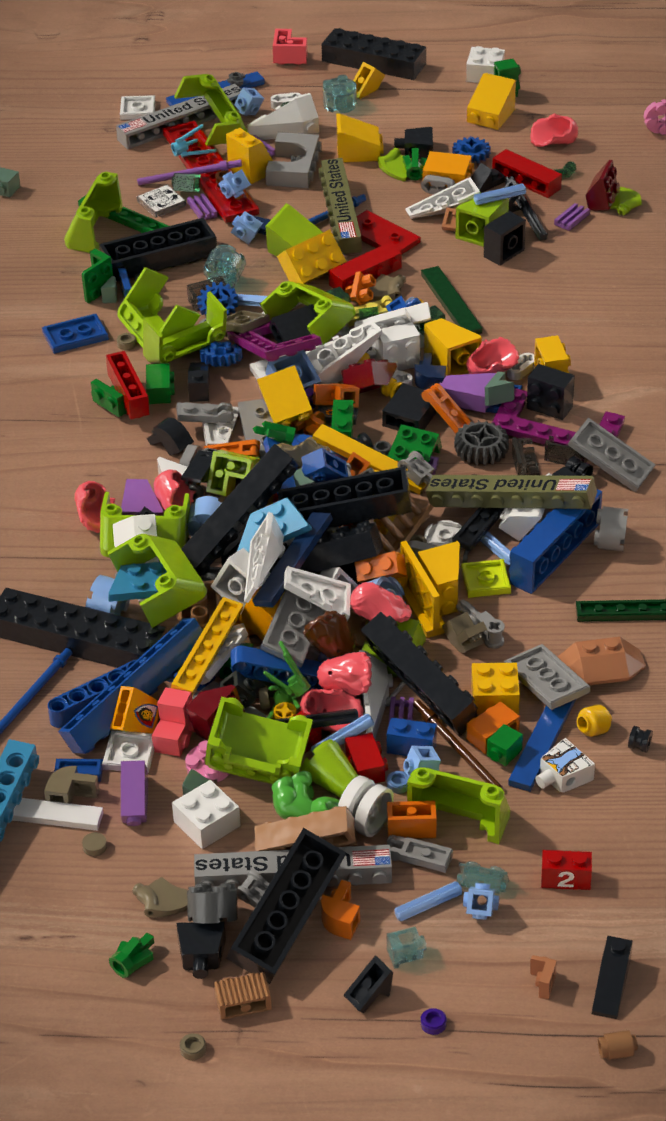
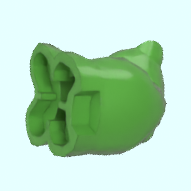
[271,770,340,819]

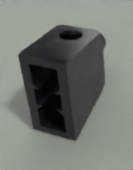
[394,127,433,159]
[177,921,226,979]

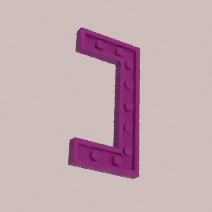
[227,320,322,361]
[492,388,625,454]

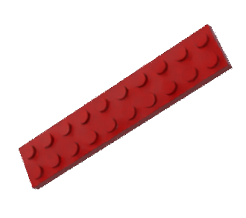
[162,120,259,223]

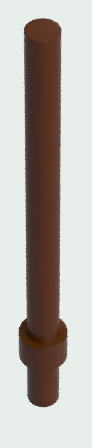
[413,700,502,788]

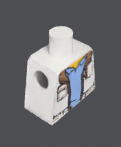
[535,738,595,793]

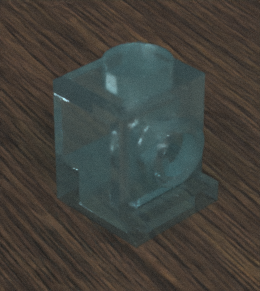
[387,926,427,969]

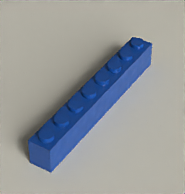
[58,618,203,754]

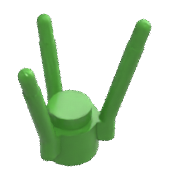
[263,641,311,697]
[267,684,300,719]

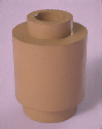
[598,1030,638,1060]

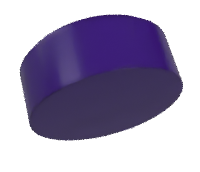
[421,1008,447,1035]

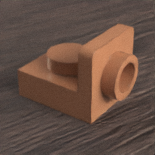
[442,207,456,232]
[530,955,557,1000]

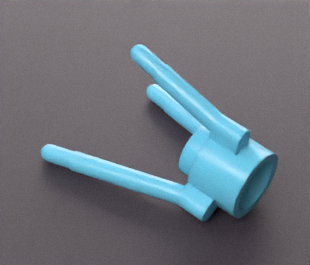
[171,124,217,158]

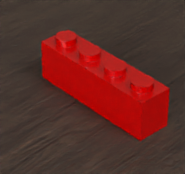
[492,149,562,198]
[329,243,402,296]
[106,351,150,419]

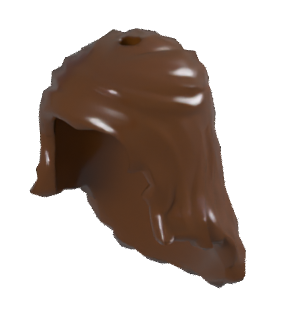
[303,611,356,659]

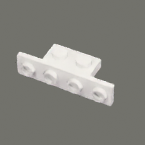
[354,302,431,329]

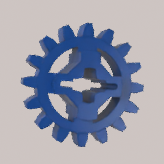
[452,136,491,164]
[197,282,239,316]
[200,341,242,367]

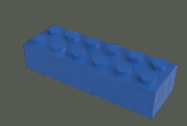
[509,489,603,594]

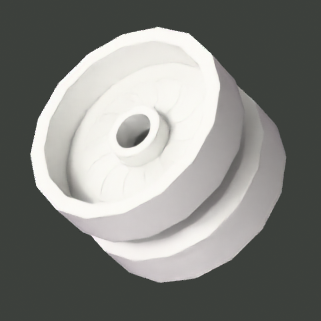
[338,775,394,837]

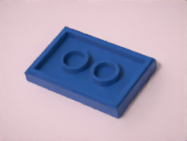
[42,313,109,354]

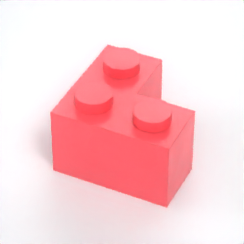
[273,29,308,65]
[152,687,195,757]

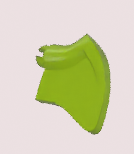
[378,148,412,181]
[610,187,642,216]

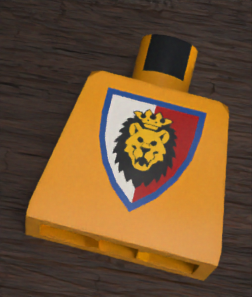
[110,686,160,734]

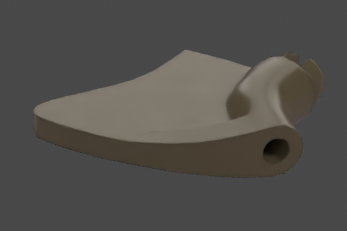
[370,274,406,300]
[132,877,187,918]

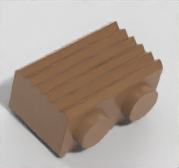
[214,972,272,1020]

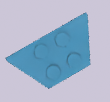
[237,498,312,553]
[108,562,167,602]

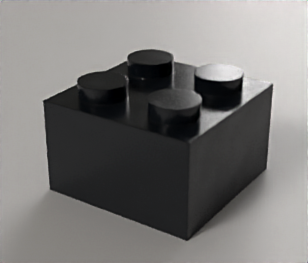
[483,211,526,266]
[526,364,575,420]

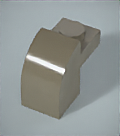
[442,612,487,653]
[44,766,99,804]

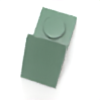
[485,372,514,406]

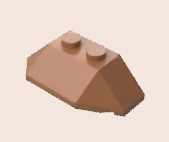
[558,636,646,686]

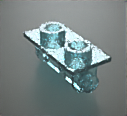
[457,861,509,894]

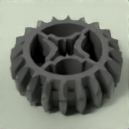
[454,420,509,466]

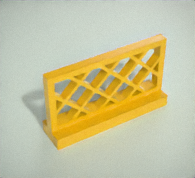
[400,541,445,638]

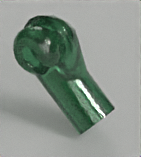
[553,161,576,178]

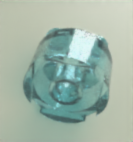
[323,75,357,113]
[203,245,246,288]

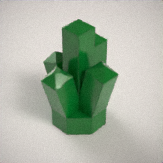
[403,148,427,180]
[253,421,296,445]
[109,933,154,978]

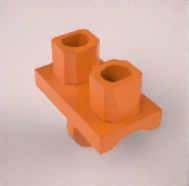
[345,271,376,306]
[291,411,326,436]

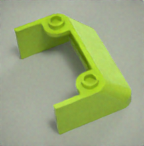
[174,74,247,146]
[118,267,200,348]
[260,281,356,344]
[143,291,227,363]
[100,492,190,558]
[107,534,207,628]

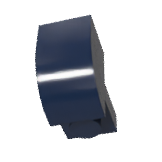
[415,353,446,390]

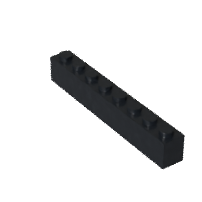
[182,444,298,577]

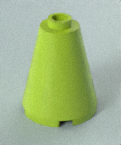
[301,739,358,798]

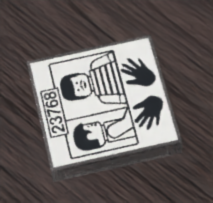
[137,185,186,218]

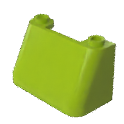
[64,172,123,253]
[205,697,313,785]
[407,767,510,844]

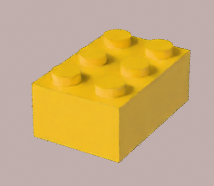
[277,229,347,284]

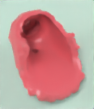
[530,113,578,147]
[466,337,520,374]
[153,469,195,512]
[75,481,115,533]
[350,582,412,623]
[317,652,372,697]
[300,689,364,734]

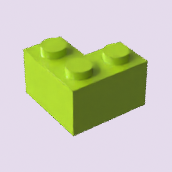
[206,450,260,496]

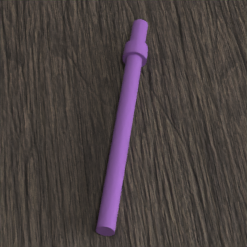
[137,159,242,186]

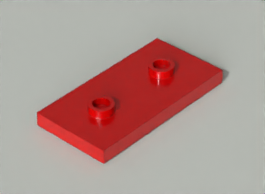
[356,210,421,254]

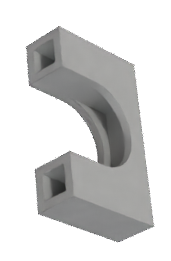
[266,132,322,188]

